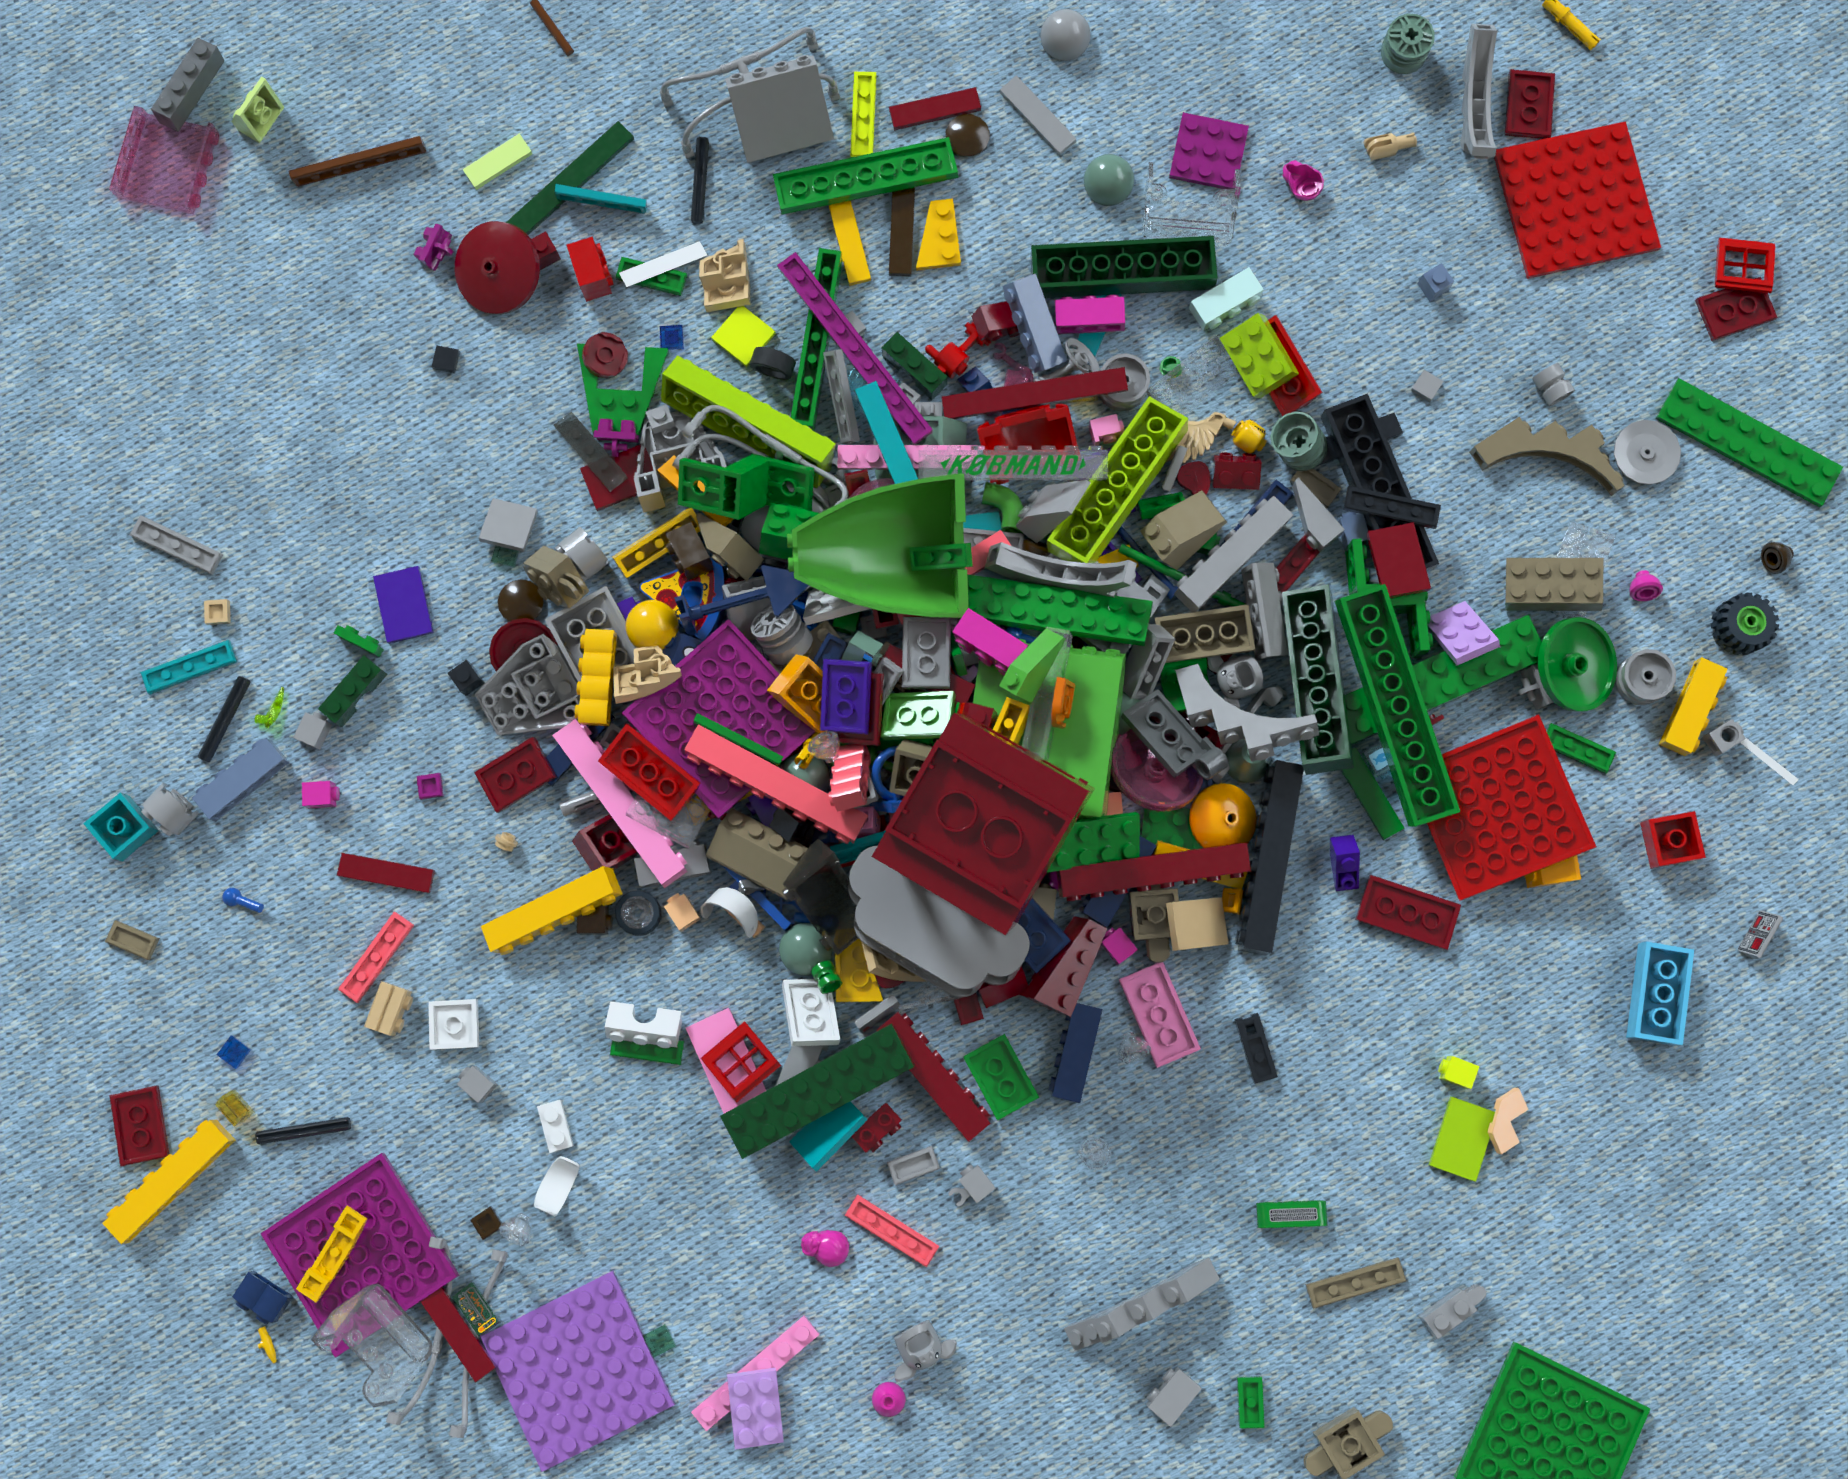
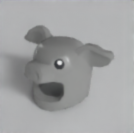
[1207,654,1263,709]
[894,1320,957,1382]

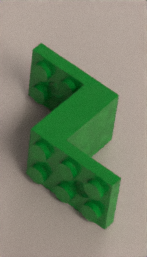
[678,454,815,520]
[1344,539,1433,659]

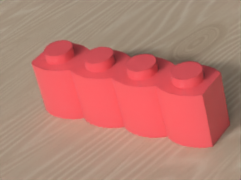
[828,743,871,812]

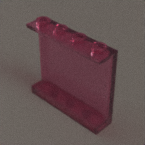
[109,106,219,215]

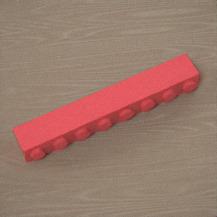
[684,725,868,844]

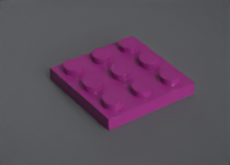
[1169,112,1249,192]

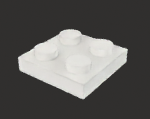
[429,999,479,1050]

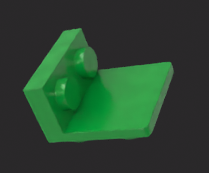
[1159,658,1210,713]

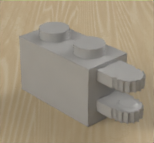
[1418,1284,1487,1339]

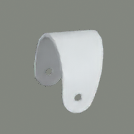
[700,887,758,938]
[534,1156,580,1217]

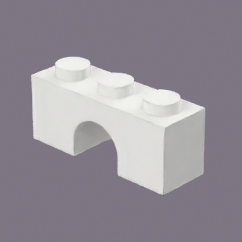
[605,1002,682,1048]

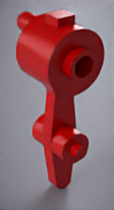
[925,322,992,379]

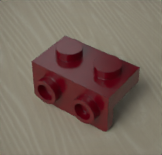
[1213,452,1262,490]
[851,1103,902,1153]

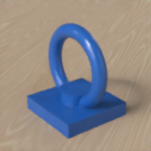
[869,746,904,813]

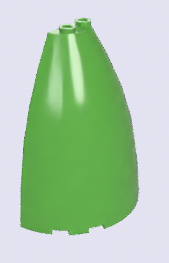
[787,474,969,618]

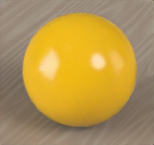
[625,600,679,650]

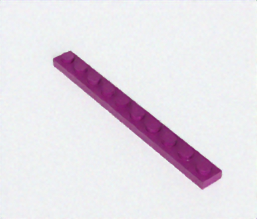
[777,252,933,445]

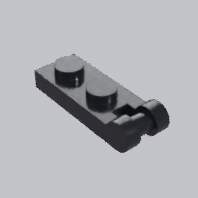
[1234,1013,1278,1084]

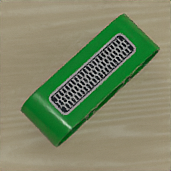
[1256,1200,1328,1228]

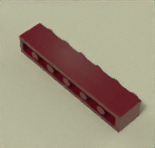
[876,1012,991,1142]

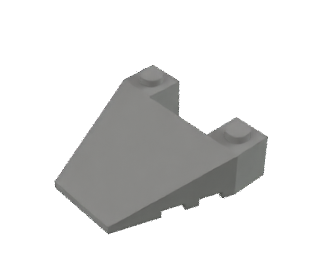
[634,411,727,513]

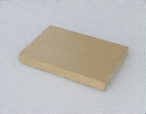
[1166,897,1228,951]

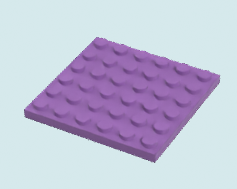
[481,1270,675,1472]

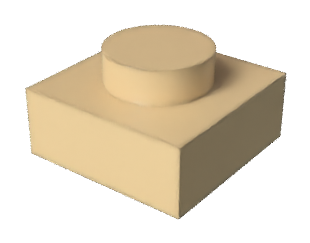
[204,599,231,625]

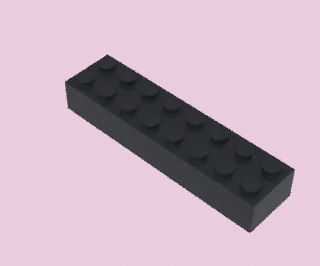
[1321,393,1439,572]
[1235,760,1304,956]

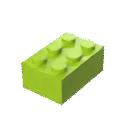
[1219,313,1299,398]

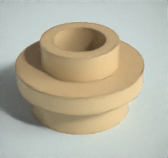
[495,832,518,852]

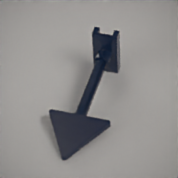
[674,565,810,636]

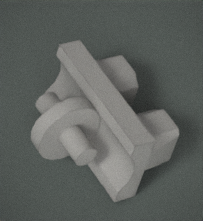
[1518,663,1554,710]

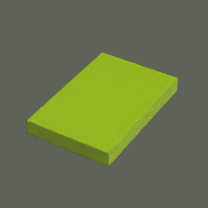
[1428,1096,1495,1182]

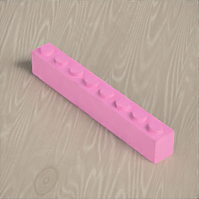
[553,719,688,889]

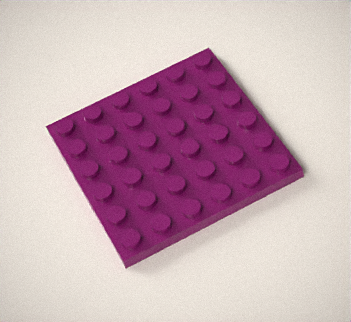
[622,619,816,819]
[260,1152,460,1358]

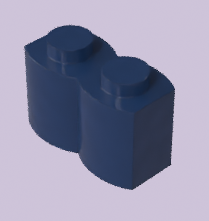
[232,1271,293,1324]

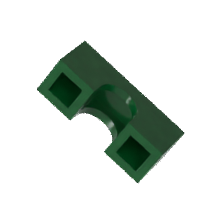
[881,332,948,400]
[318,655,388,727]

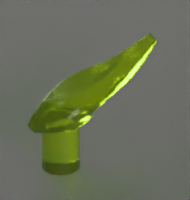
[254,686,284,728]

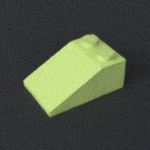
[231,76,284,143]

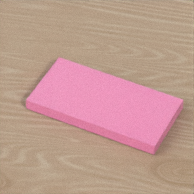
[1119,962,1201,1068]
[686,1008,767,1113]

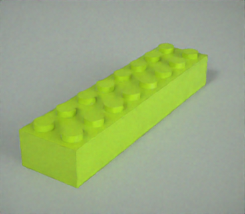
[661,355,836,488]
[1047,396,1188,563]

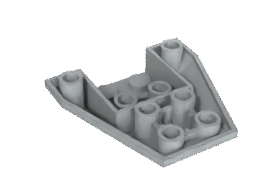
[475,634,580,735]

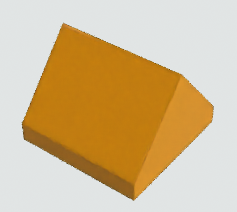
[1222,888,1244,915]

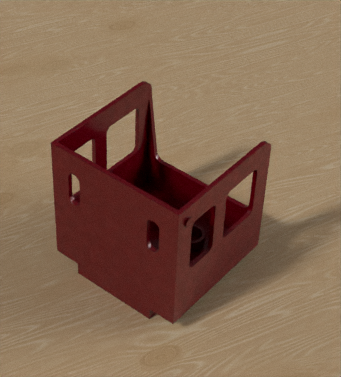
[871,713,1095,936]

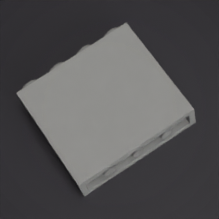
[725,55,834,163]

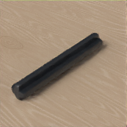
[691,137,709,224]
[198,676,250,762]
[255,1117,351,1144]

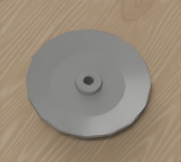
[1614,420,1681,485]

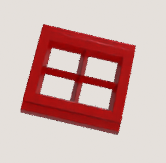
[1714,237,1776,294]
[701,1021,781,1103]

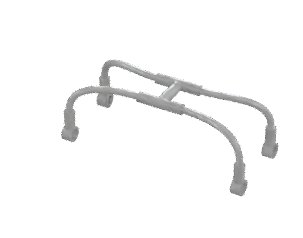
[660,27,840,159]
[672,405,848,510]
[386,1237,508,1438]

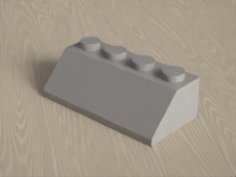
[1241,563,1289,661]

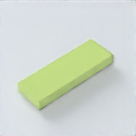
[463,134,533,190]

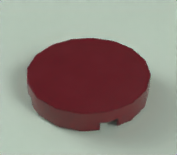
[582,332,628,379]

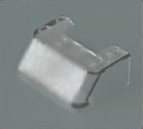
[311,1284,432,1408]

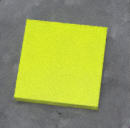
[711,306,776,368]

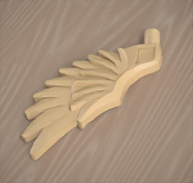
[1166,412,1236,464]

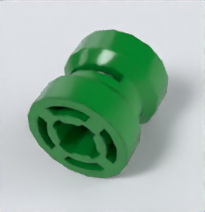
[811,961,842,994]

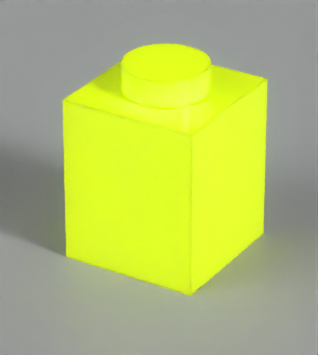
[1438,1056,1479,1089]

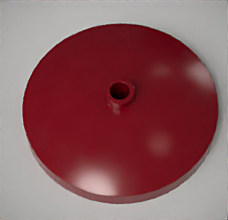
[454,221,540,314]

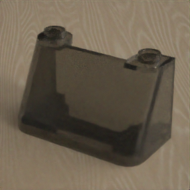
[782,839,858,955]

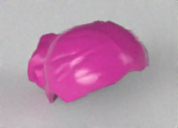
[1282,160,1324,201]
[801,1230,850,1267]

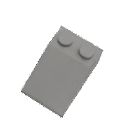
[1016,480,1091,543]

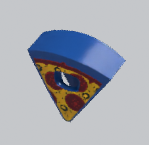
[640,558,726,641]

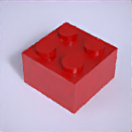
[566,236,614,302]
[1640,811,1706,869]

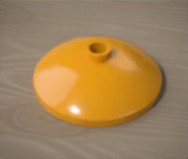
[1189,783,1257,848]

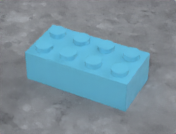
[1626,942,1694,1046]

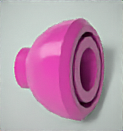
[1629,570,1663,601]
[872,1382,906,1417]

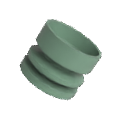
[1381,13,1435,74]
[1270,411,1328,471]

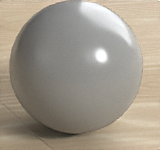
[1040,9,1091,61]

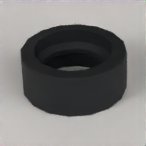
[749,347,796,380]

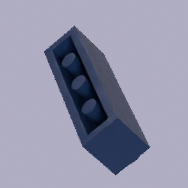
[1081,836,1156,927]
[1048,1003,1103,1103]

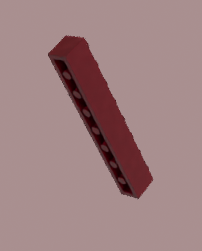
[1056,843,1251,901]

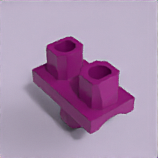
[414,224,454,271]
[594,419,639,457]

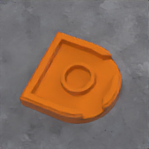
[1051,677,1075,729]

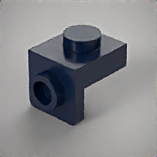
[957,366,993,392]

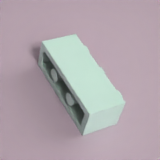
[1189,267,1264,331]

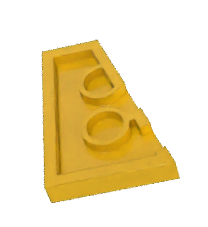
[916,198,961,271]
[835,930,883,1002]

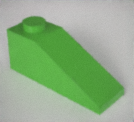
[999,628,1066,703]

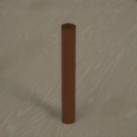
[530,0,574,56]

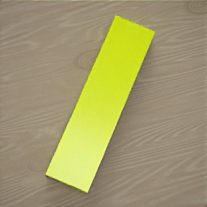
[850,71,877,158]

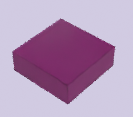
[416,773,444,800]

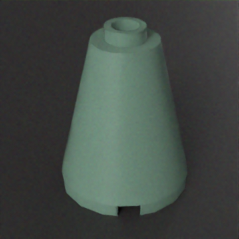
[1225,739,1270,783]

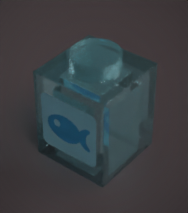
[1360,742,1391,780]

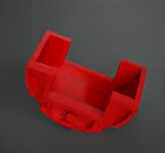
[977,404,1081,485]

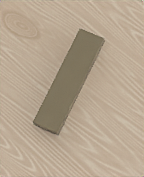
[1305,1257,1406,1309]

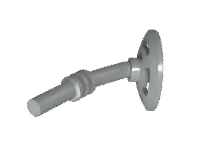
[1033,338,1100,382]

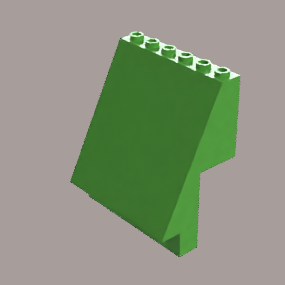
[973,639,1126,819]

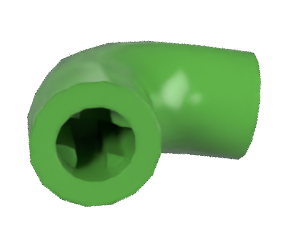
[982,481,1024,534]

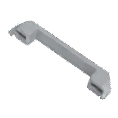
[1212,686,1287,784]

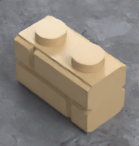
[364,981,413,1036]

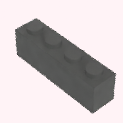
[151,38,224,132]

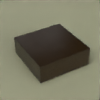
[470,1206,504,1240]

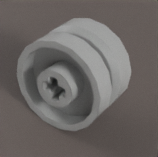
[1099,353,1150,411]
[1615,649,1676,705]

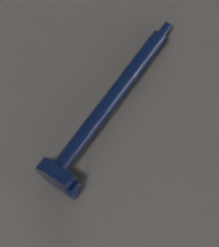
[1117,526,1178,602]

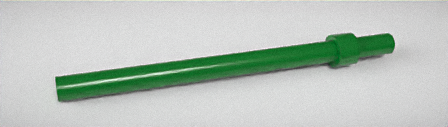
[1118,544,1247,607]

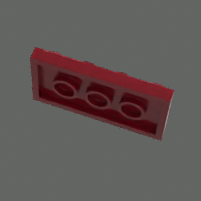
[1355,875,1461,950]

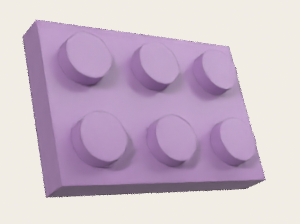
[1427,601,1500,665]
[727,1368,784,1450]

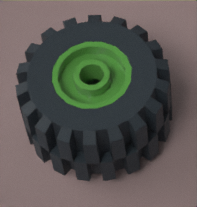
[1711,592,1779,656]

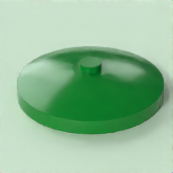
[1538,617,1617,712]

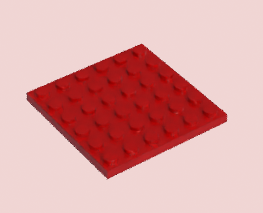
[1494,121,1661,279]
[1427,714,1597,901]

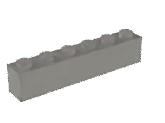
[1174,496,1293,612]

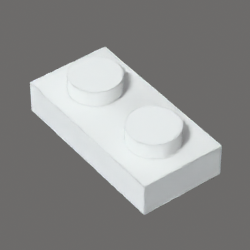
[537,1100,574,1153]

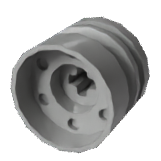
[751,605,813,665]

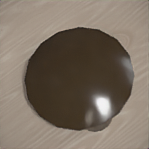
[946,114,990,157]
[497,579,544,622]

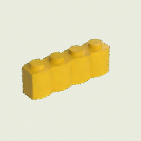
[575,629,617,726]

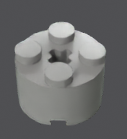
[555,527,609,582]
[141,783,199,836]

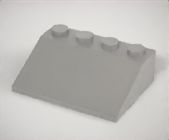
[545,586,636,693]

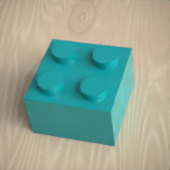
[83,792,159,862]

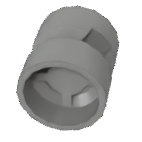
[1532,363,1575,407]

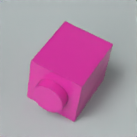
[302,781,340,809]
[1101,927,1138,965]

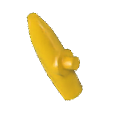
[258,1326,276,1363]

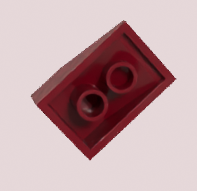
[572,814,639,871]

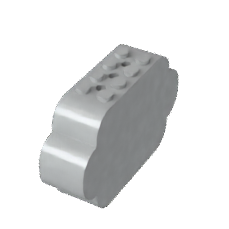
[848,846,1029,997]

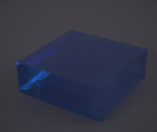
[660,325,684,350]
[217,1035,252,1069]

